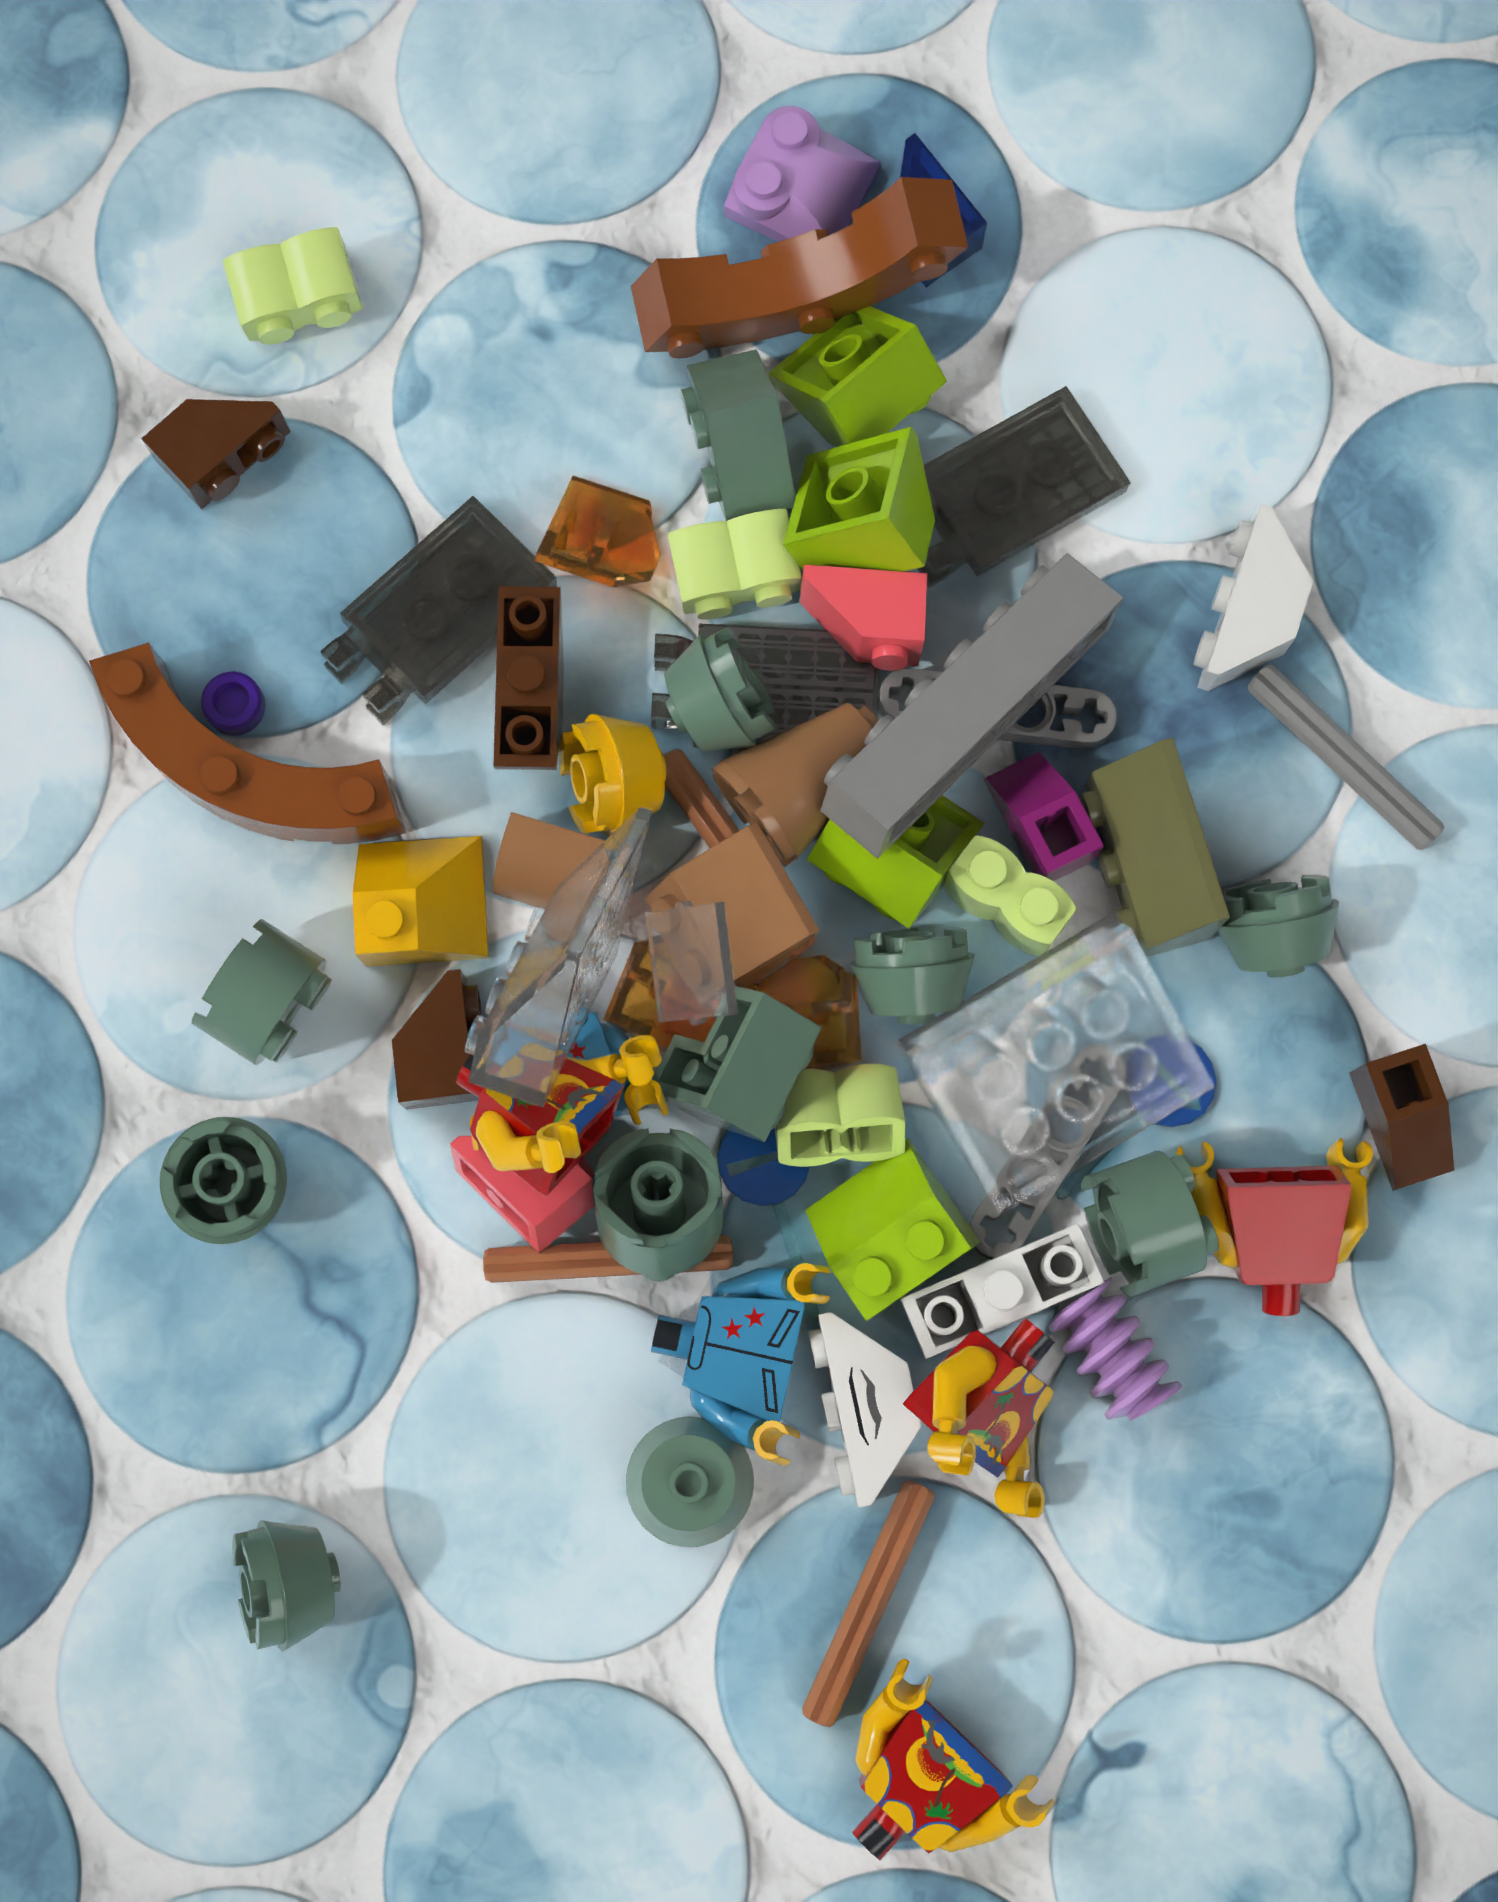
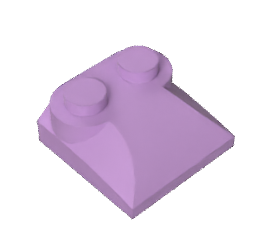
[724,106,881,242]

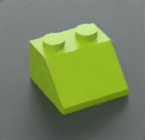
[768,306,947,447]
[783,427,935,572]
[806,795,985,929]
[805,1138,981,1321]

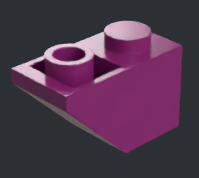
[984,752,1104,881]

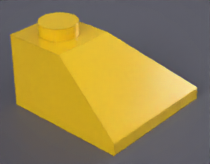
[352,836,489,967]

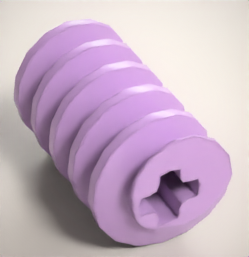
[1048,1277,1183,1420]

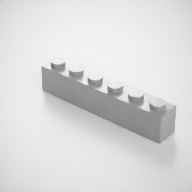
[820,553,1124,859]

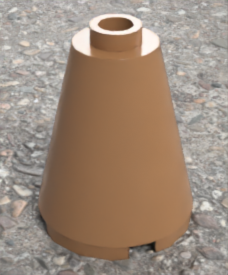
[711,703,879,867]

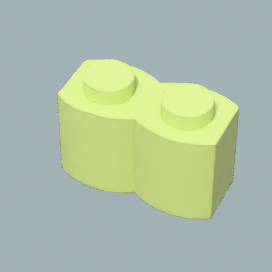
[223,227,363,344]
[667,509,802,620]
[944,836,1077,957]
[775,1064,905,1167]

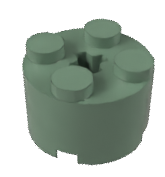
[192,919,332,1065]
[593,1128,724,1282]
[1081,1150,1219,1297]

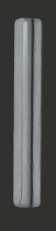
[1248,664,1444,850]

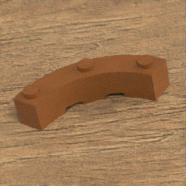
[631,177,969,359]
[89,642,406,844]

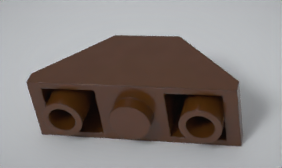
[493,586,564,770]

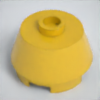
[559,714,666,836]

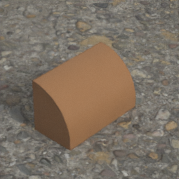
[493,812,633,929]

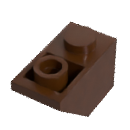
[141,399,291,510]
[392,969,487,1110]
[1349,1043,1455,1191]

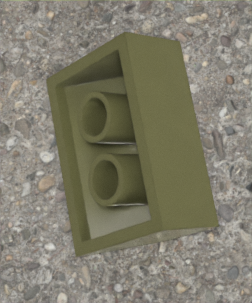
[1080,737,1230,959]

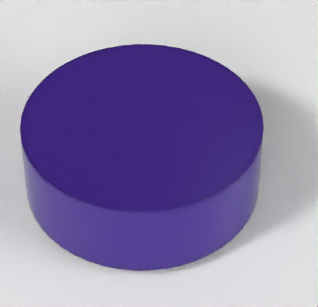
[201,671,266,736]

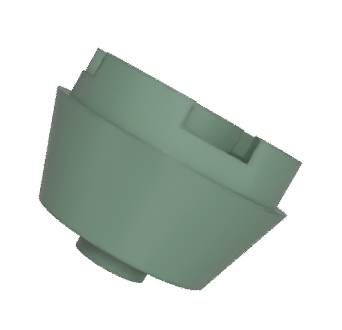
[664,627,778,752]
[1218,875,1340,977]
[849,927,975,1024]
[160,1117,287,1244]
[626,1417,754,1547]
[232,1520,341,1652]

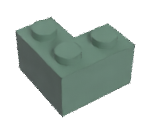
[681,349,796,521]
[653,986,822,1142]

